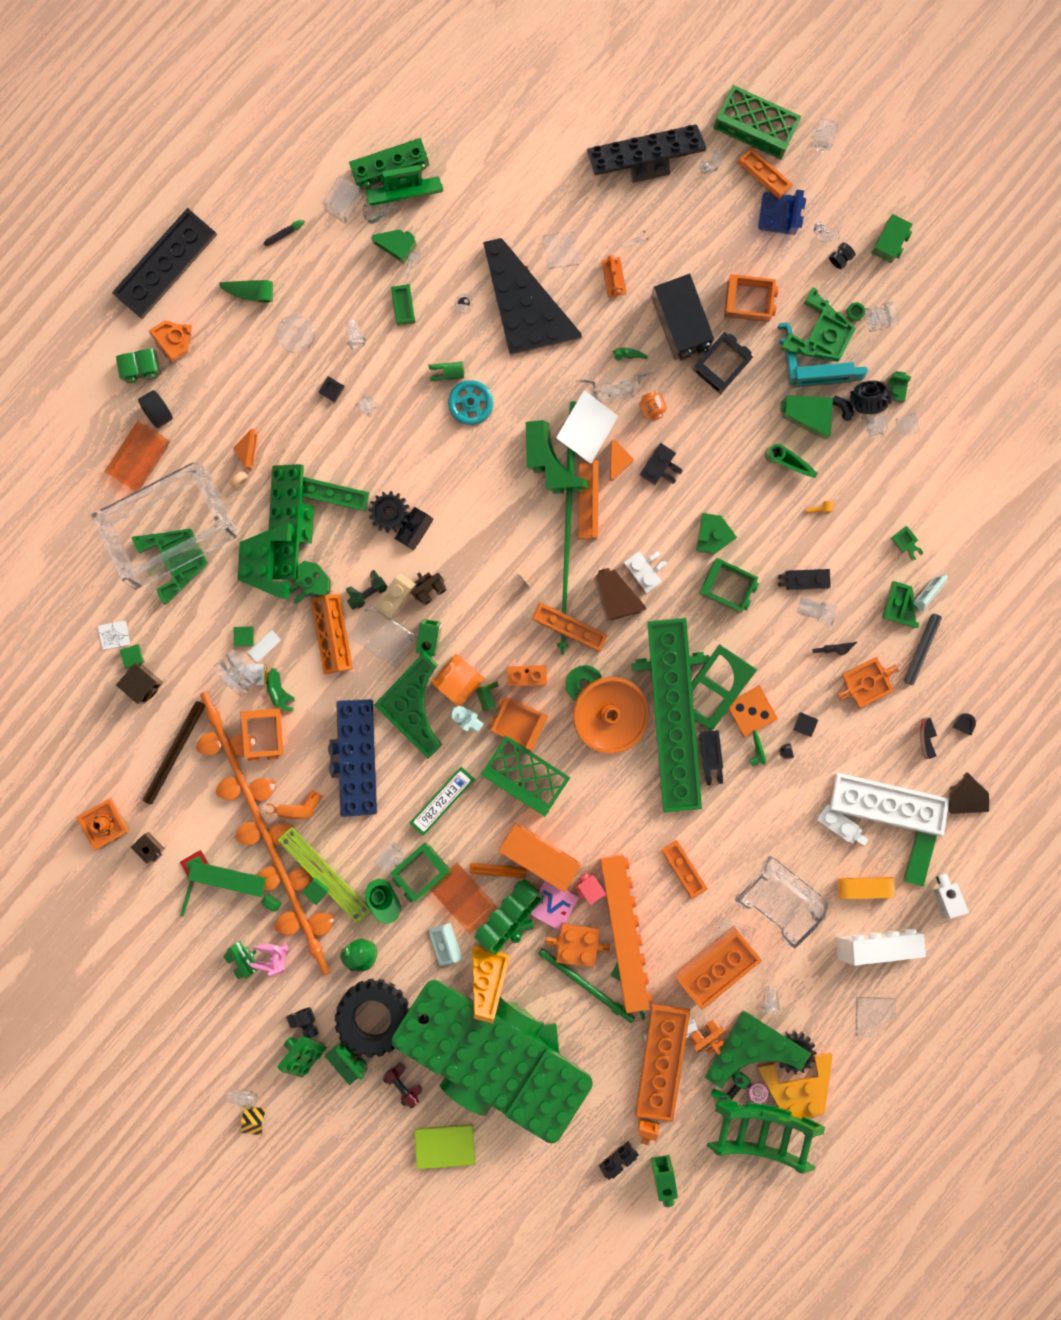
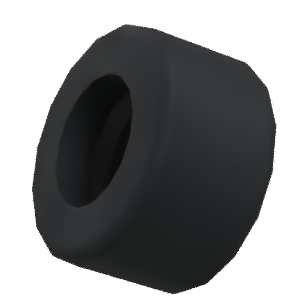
[138,390,173,428]

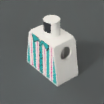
[934,873,969,920]

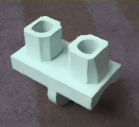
[451,706,484,733]

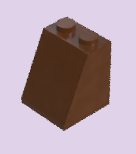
[594,568,646,622]

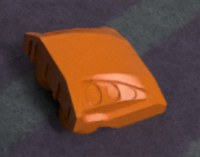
[431,654,485,706]

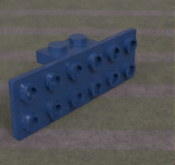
[328,699,377,817]

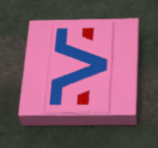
[531,880,579,931]

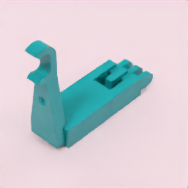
[777,323,868,388]

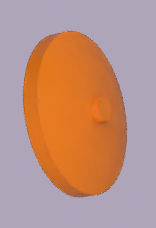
[573,676,650,754]

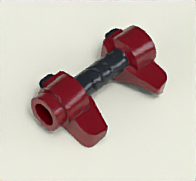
[383,1063,422,1109]

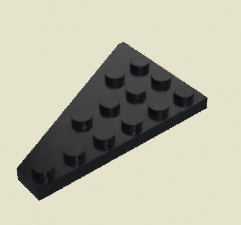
[483,238,582,355]

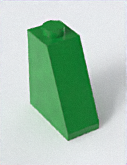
[780,395,833,439]

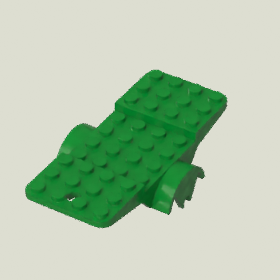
[392,979,593,1143]

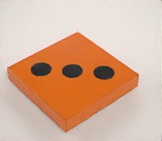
[729,685,778,737]

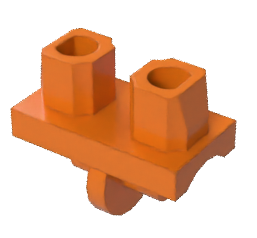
[690,1020,726,1055]

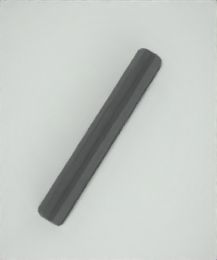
[904,613,942,685]

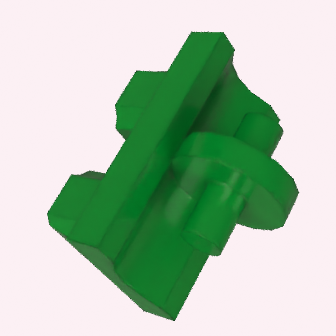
[223,941,258,979]

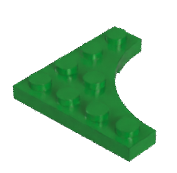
[374,652,443,759]
[704,1010,811,1088]

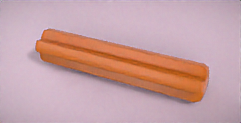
[470,863,526,878]

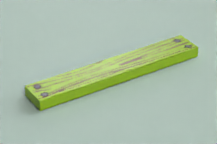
[278,826,371,923]

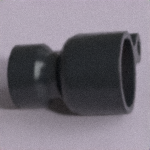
[286,1007,319,1038]

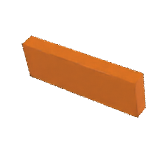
[737,148,793,199]
[661,840,708,899]

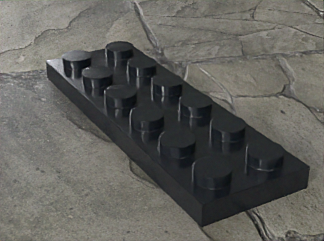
[112,208,217,319]

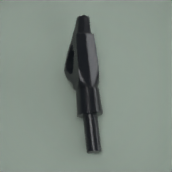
[812,641,857,656]

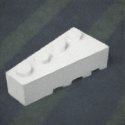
[836,929,926,965]

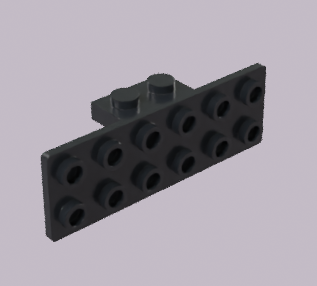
[587,124,706,183]

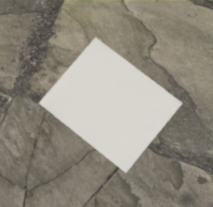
[556,390,619,464]

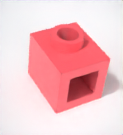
[576,873,606,905]

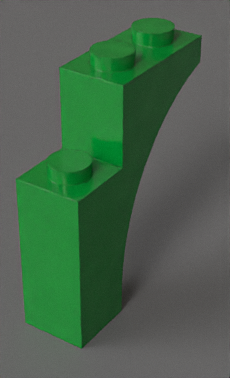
[525,420,588,494]

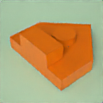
[149,320,192,363]

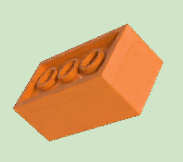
[498,822,581,893]
[675,925,762,1010]

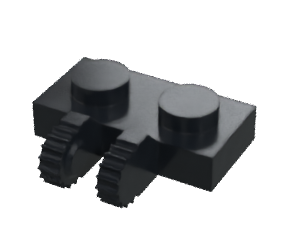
[639,442,683,485]

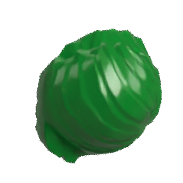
[340,938,377,972]

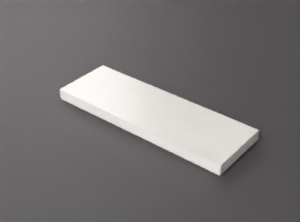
[829,773,949,837]

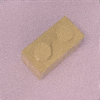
[375,573,416,619]

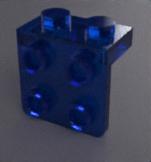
[758,189,806,235]

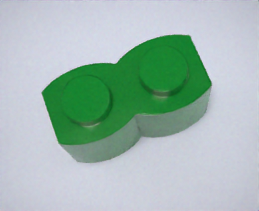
[116,348,161,383]

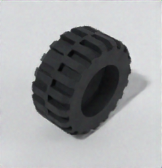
[334,979,409,1058]

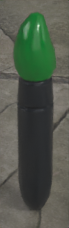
[264,220,305,246]

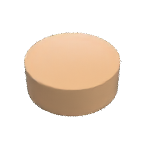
[229,471,249,489]

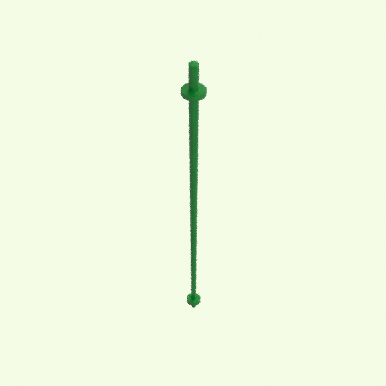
[557,401,577,655]

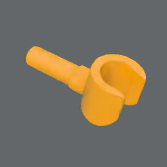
[806,501,834,513]

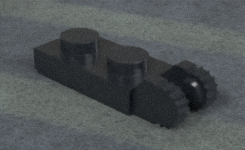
[699,730,723,785]

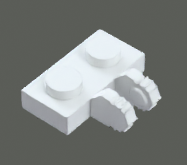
[624,551,667,594]

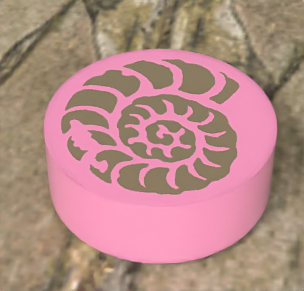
[748,1082,768,1103]

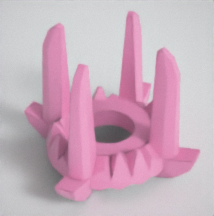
[250,942,289,977]

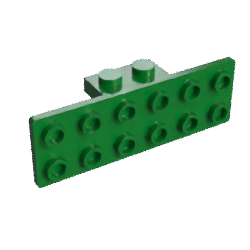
[268,464,314,580]

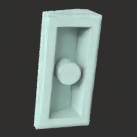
[913,575,948,612]
[428,923,462,966]

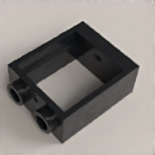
[693,332,753,395]

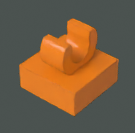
[638,1118,659,1145]

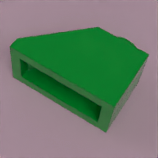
[371,229,417,264]

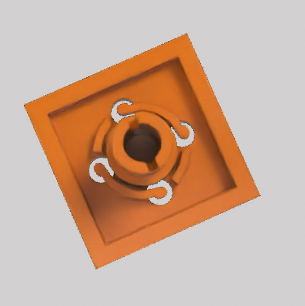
[76,798,130,851]

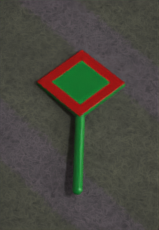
[180,850,209,917]

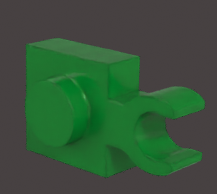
[890,526,923,561]

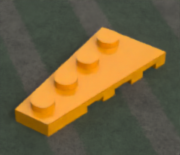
[472,945,510,1024]

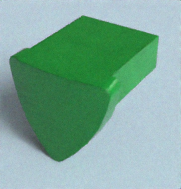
[476,682,499,712]

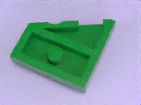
[882,581,919,628]

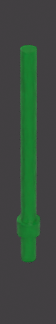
[538,948,635,1023]

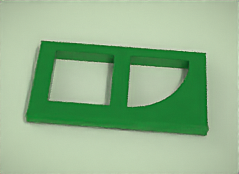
[692,644,758,731]

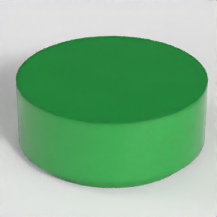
[261,895,281,911]

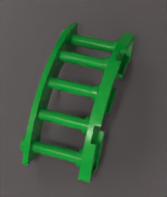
[707,1101,825,1174]

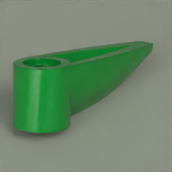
[219,280,273,303]
[765,444,818,478]

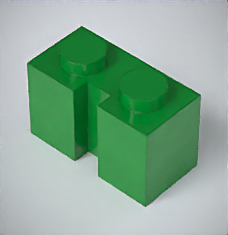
[871,214,913,263]

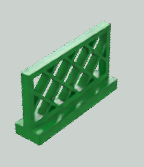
[713,85,802,160]
[481,736,570,817]

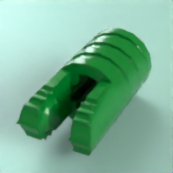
[428,361,464,382]

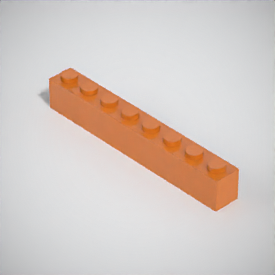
[600,854,652,1013]

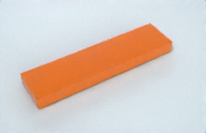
[531,602,608,652]

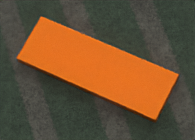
[635,1004,690,1122]

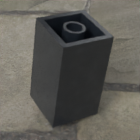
[651,273,714,361]

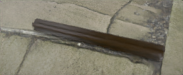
[143,701,205,805]

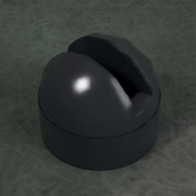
[779,743,794,759]

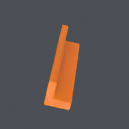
[578,460,599,539]
[310,594,353,674]

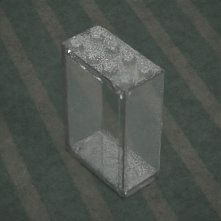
[91,461,237,590]

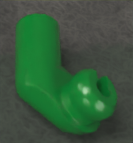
[510,920,534,943]

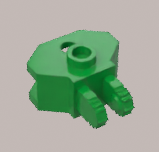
[289,561,331,604]

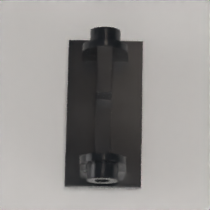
[599,1141,639,1180]

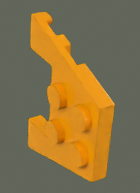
[757,1052,832,1119]

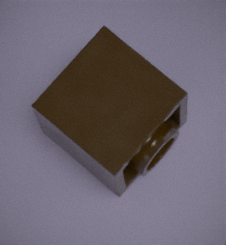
[116,663,163,704]

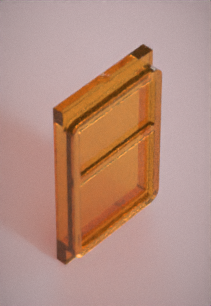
[104,420,170,492]
[432,862,498,934]

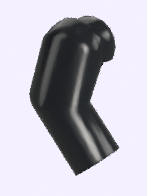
[833,395,855,421]

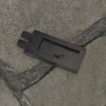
[778,569,831,590]

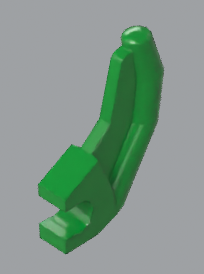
[267,668,295,711]

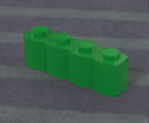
[474,879,545,955]

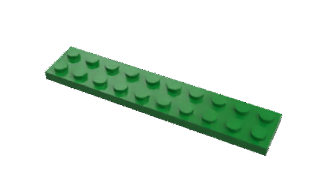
[647,617,702,813]

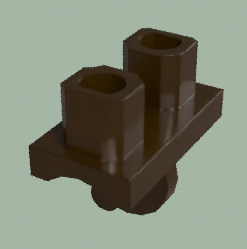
[410,572,447,606]

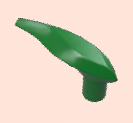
[612,347,648,361]
[749,730,766,767]

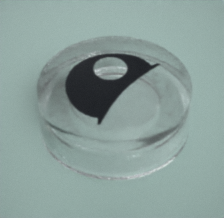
[454,294,474,314]

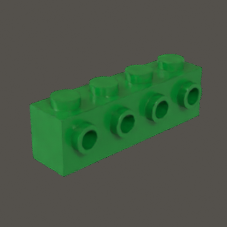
[349,138,429,190]

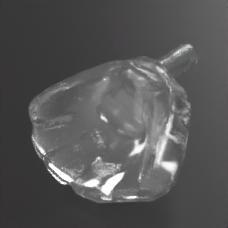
[363,200,401,224]

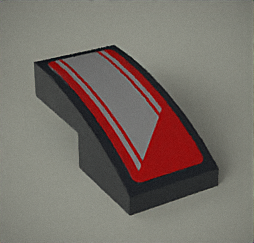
[920,717,937,759]

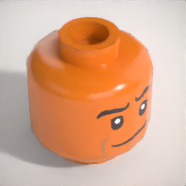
[639,391,667,421]

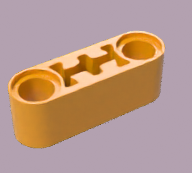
[838,877,895,899]

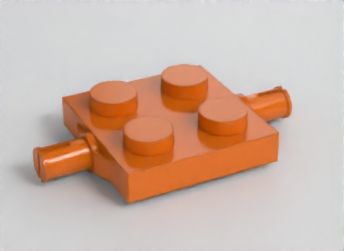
[837,657,899,708]
[545,923,610,967]

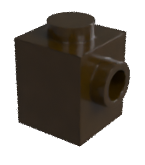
[131,832,165,864]

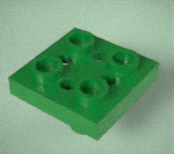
[277,1036,327,1078]

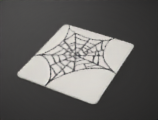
[98,621,130,650]

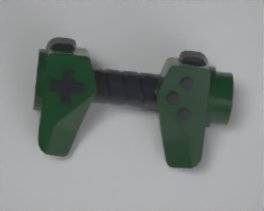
[346,570,388,610]

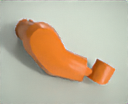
[265,790,323,819]

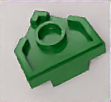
[696,513,737,554]

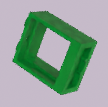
[699,558,759,613]
[390,842,453,903]

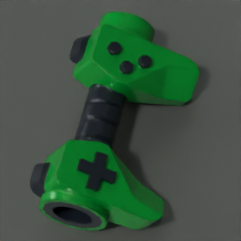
[711,1071,752,1106]

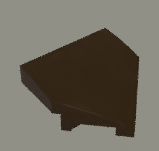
[949,772,989,814]

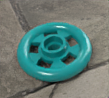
[448,380,494,425]

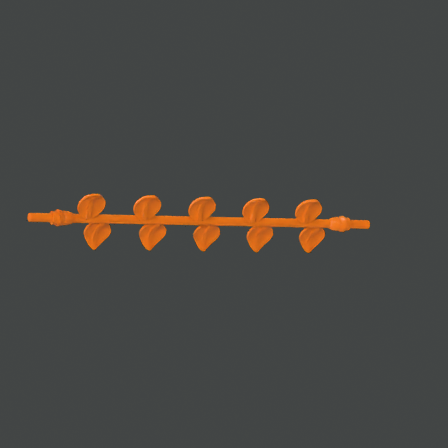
[196,691,335,976]

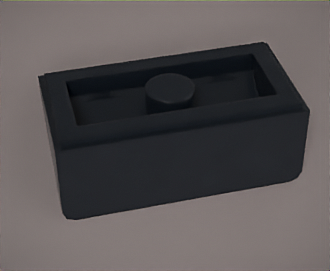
[394,507,434,551]

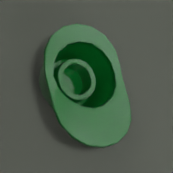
[365,879,401,924]

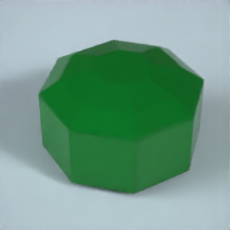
[846,302,865,322]

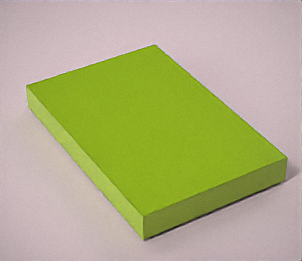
[415,1124,475,1169]

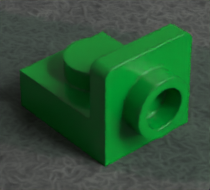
[887,371,911,402]

